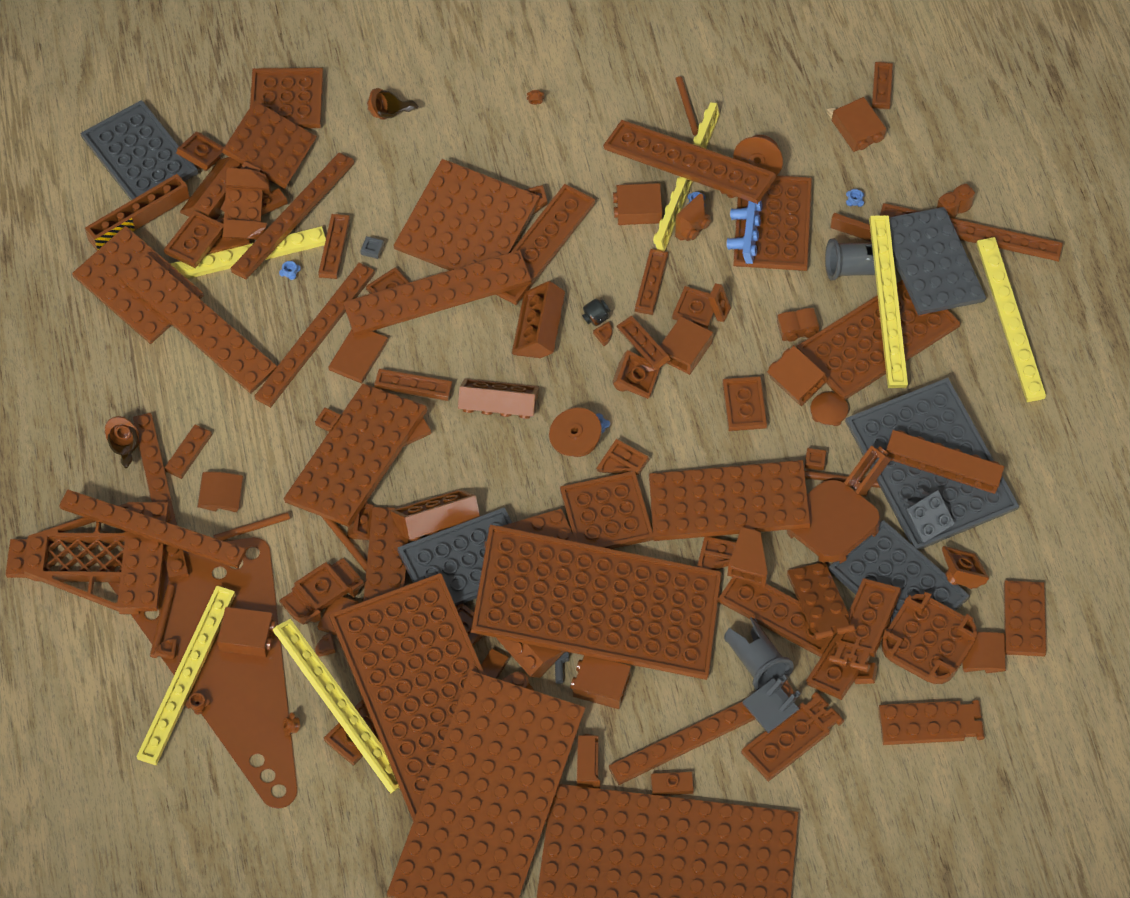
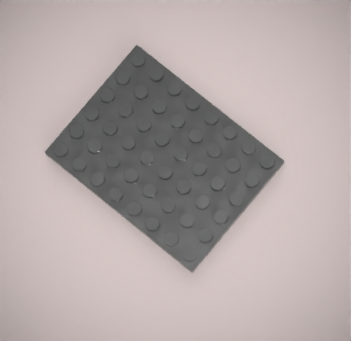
[845,378,1019,550]

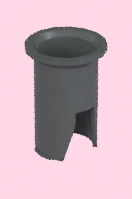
[825,238,875,281]
[724,617,794,690]

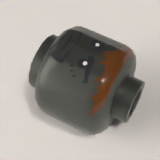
[582,298,610,326]

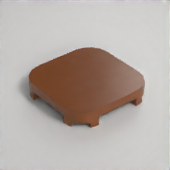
[787,480,880,564]
[881,592,977,684]

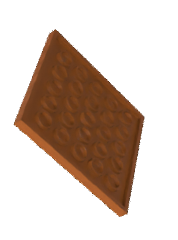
[393,159,540,271]

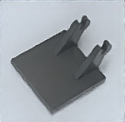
[900,488,955,543]
[742,675,801,733]

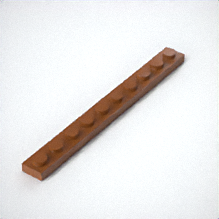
[231,153,354,280]
[880,203,1063,262]
[254,262,375,408]
[133,413,189,581]
[59,490,246,568]
[609,680,795,786]

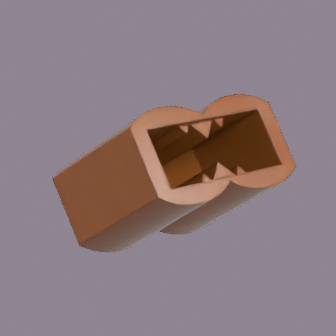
[937,184,975,219]
[777,308,819,342]

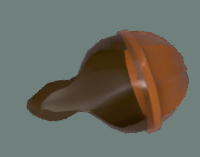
[367,88,419,120]
[105,416,139,469]

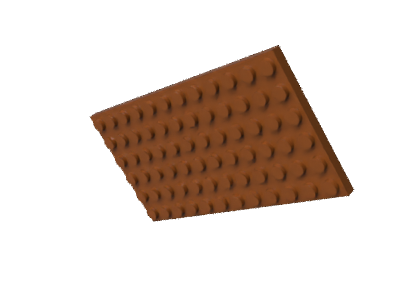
[471,525,721,680]
[329,573,485,821]
[387,670,585,898]
[537,784,799,898]

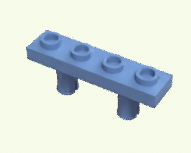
[727,200,762,264]

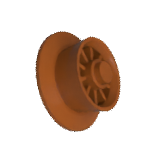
[733,135,783,176]
[549,408,602,457]

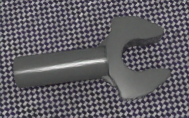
[554,652,569,684]

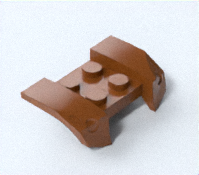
[223,168,271,240]
[279,558,365,625]

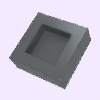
[360,236,384,259]

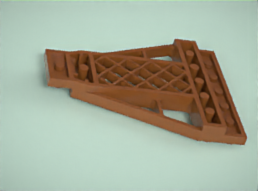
[5,502,169,615]

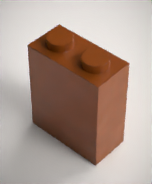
[831,97,886,152]
[613,183,662,225]
[660,316,713,375]
[767,346,828,407]
[217,607,277,657]
[570,655,631,709]

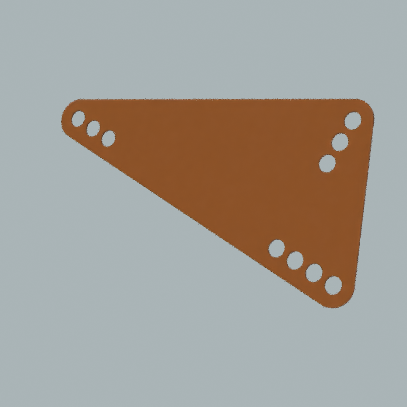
[108,537,297,809]

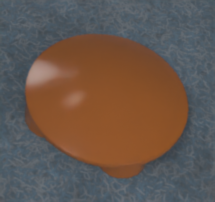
[810,392,848,426]

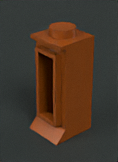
[844,445,892,497]
[577,734,600,789]

